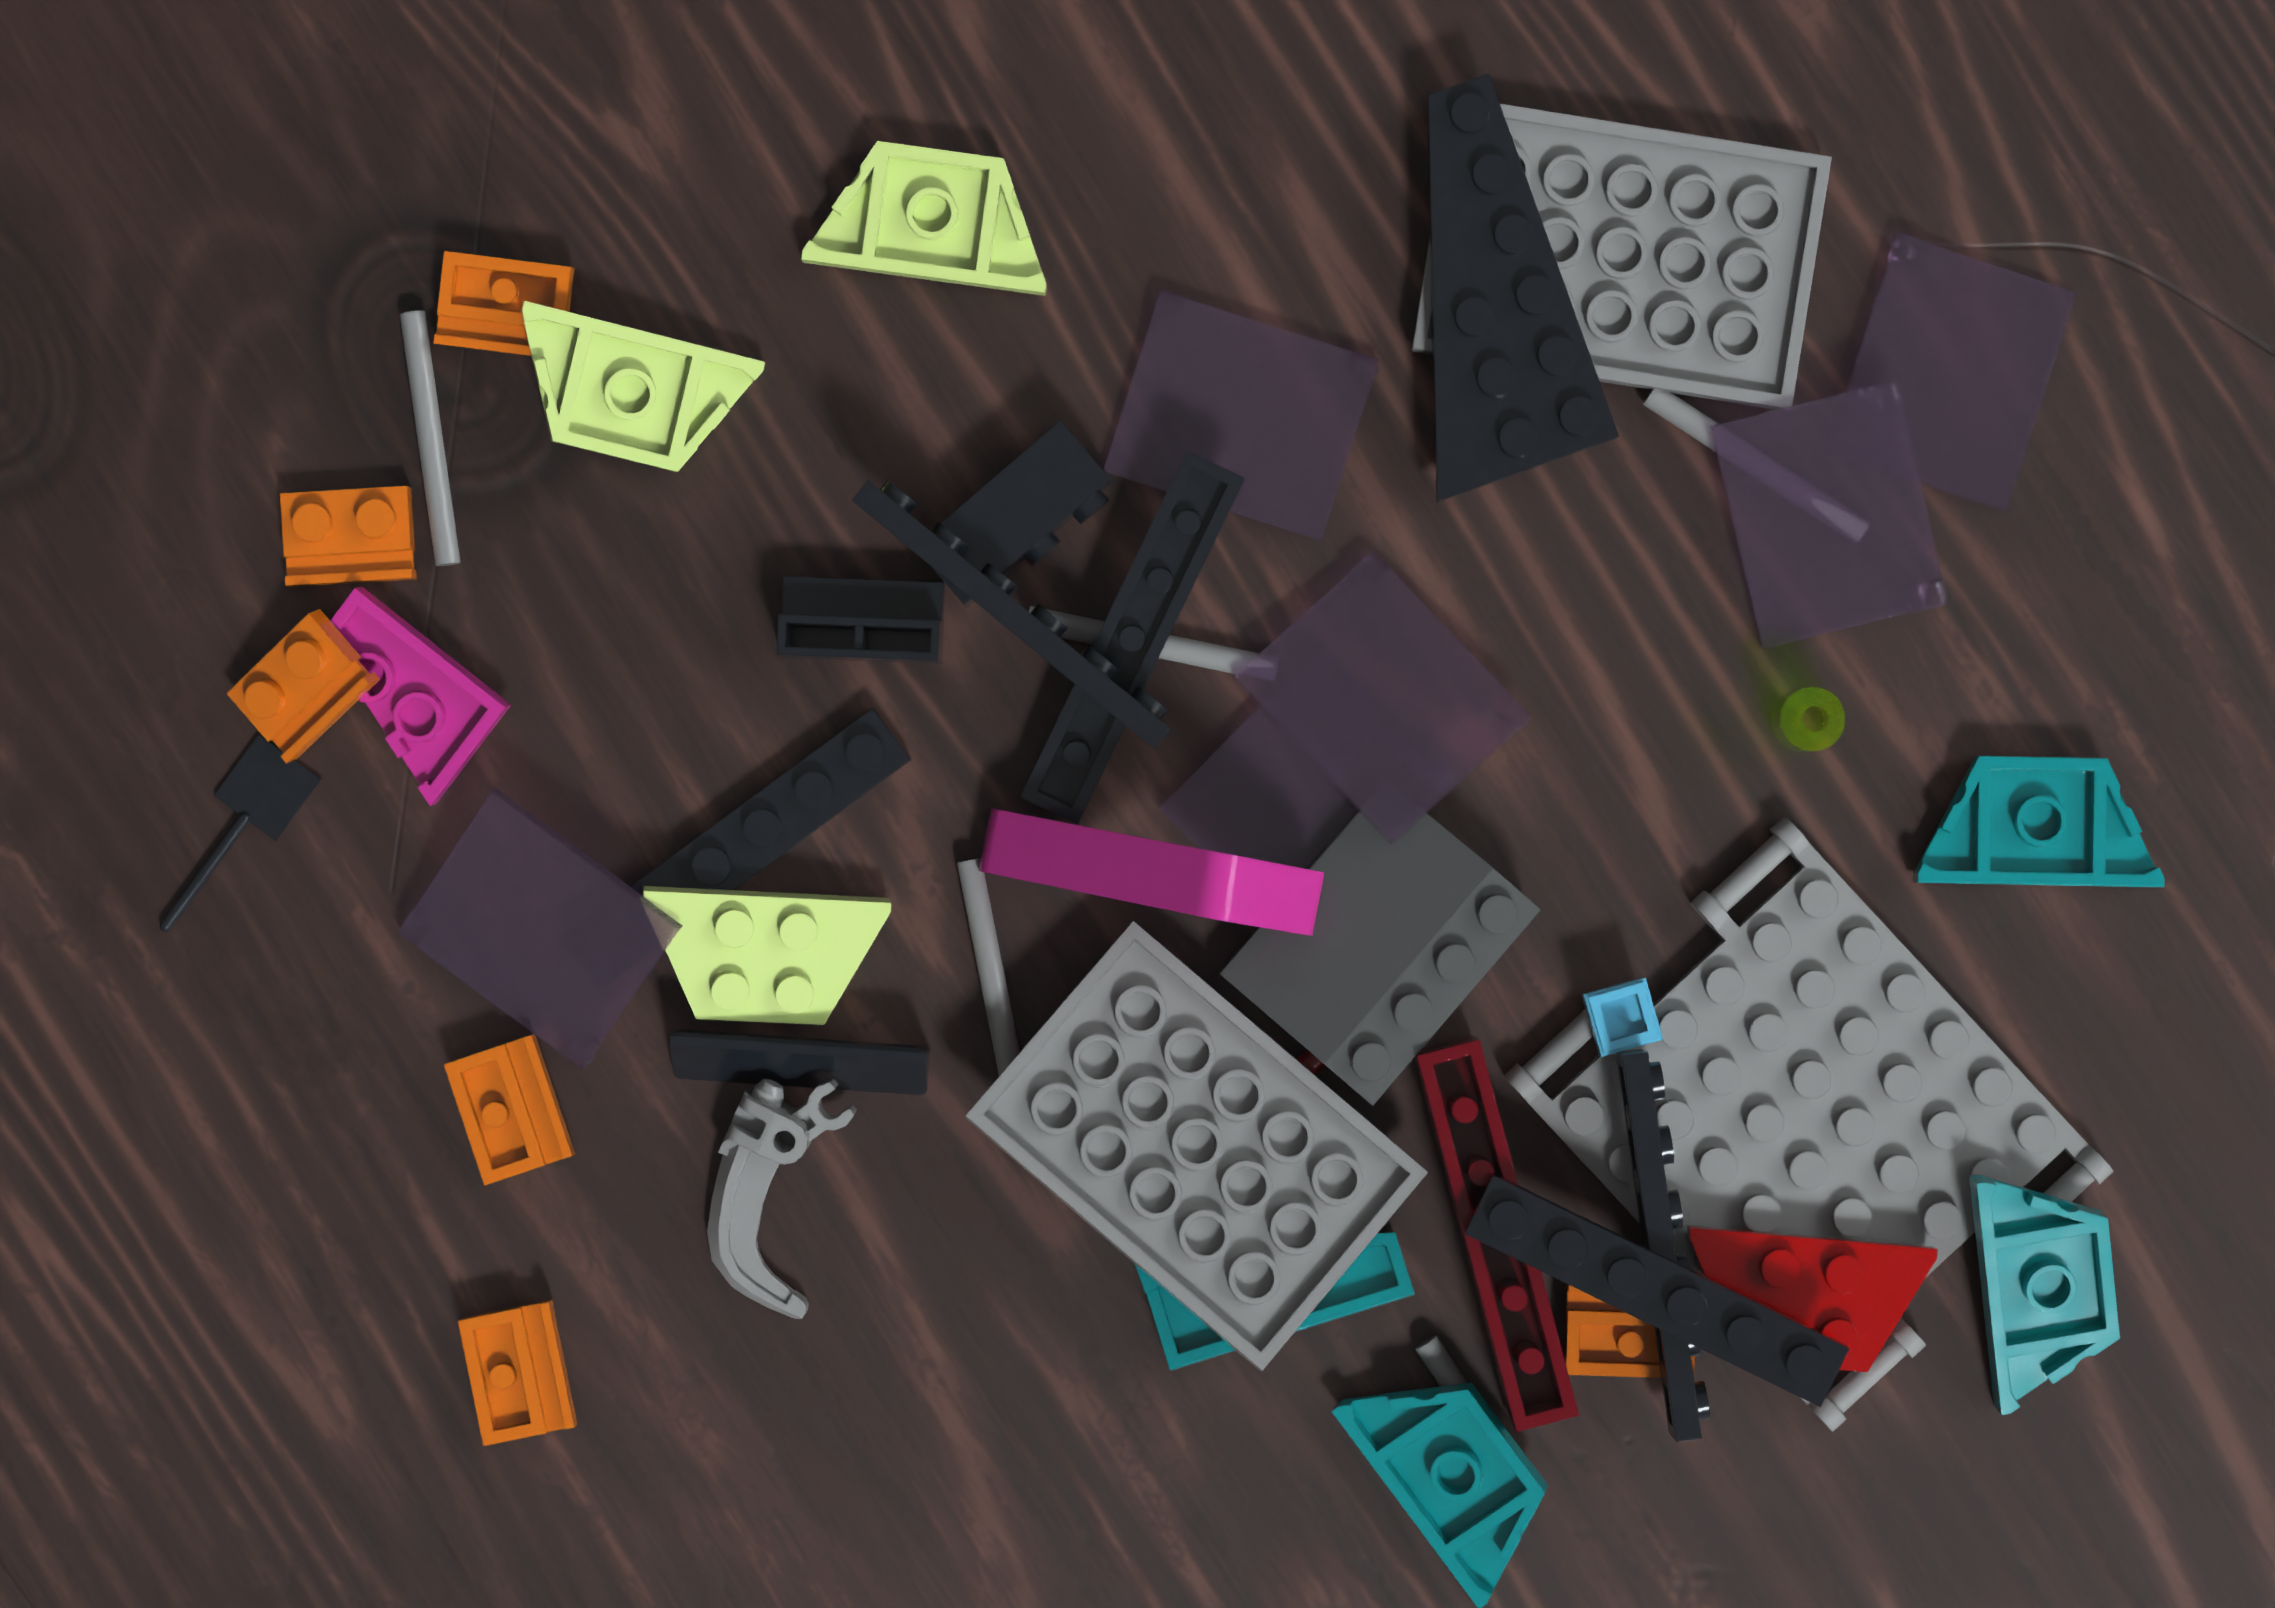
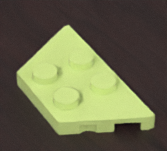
[801,141,1047,296]
[521,301,765,472]
[643,886,891,1025]

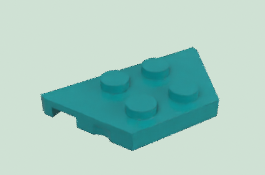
[1913,756,2165,887]
[1969,1174,2120,1415]
[1331,1382,1548,1608]

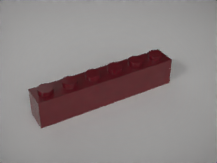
[1414,1036,1579,1432]

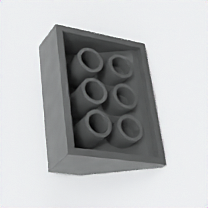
[1218,779,1541,1106]

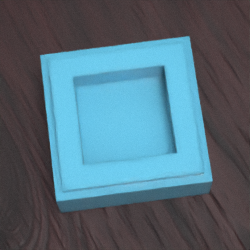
[1581,977,1663,1057]

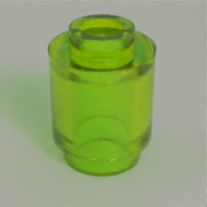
[1772,687,1845,753]

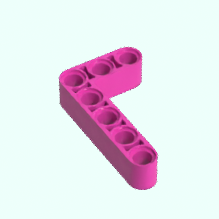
[979,808,1325,936]

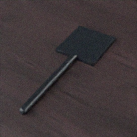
[159,734,322,932]

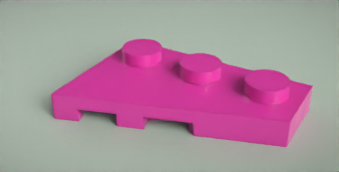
[331,586,511,806]

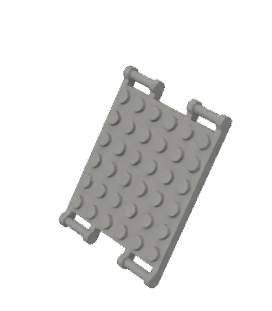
[1503,816,2114,1432]

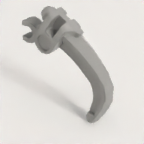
[707,1078,857,1319]

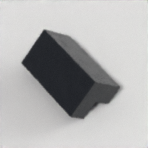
[777,576,945,664]

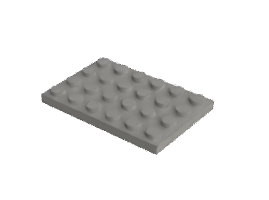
[1411,104,1832,412]
[965,921,1428,1371]

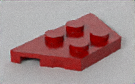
[1686,1225,1938,1372]

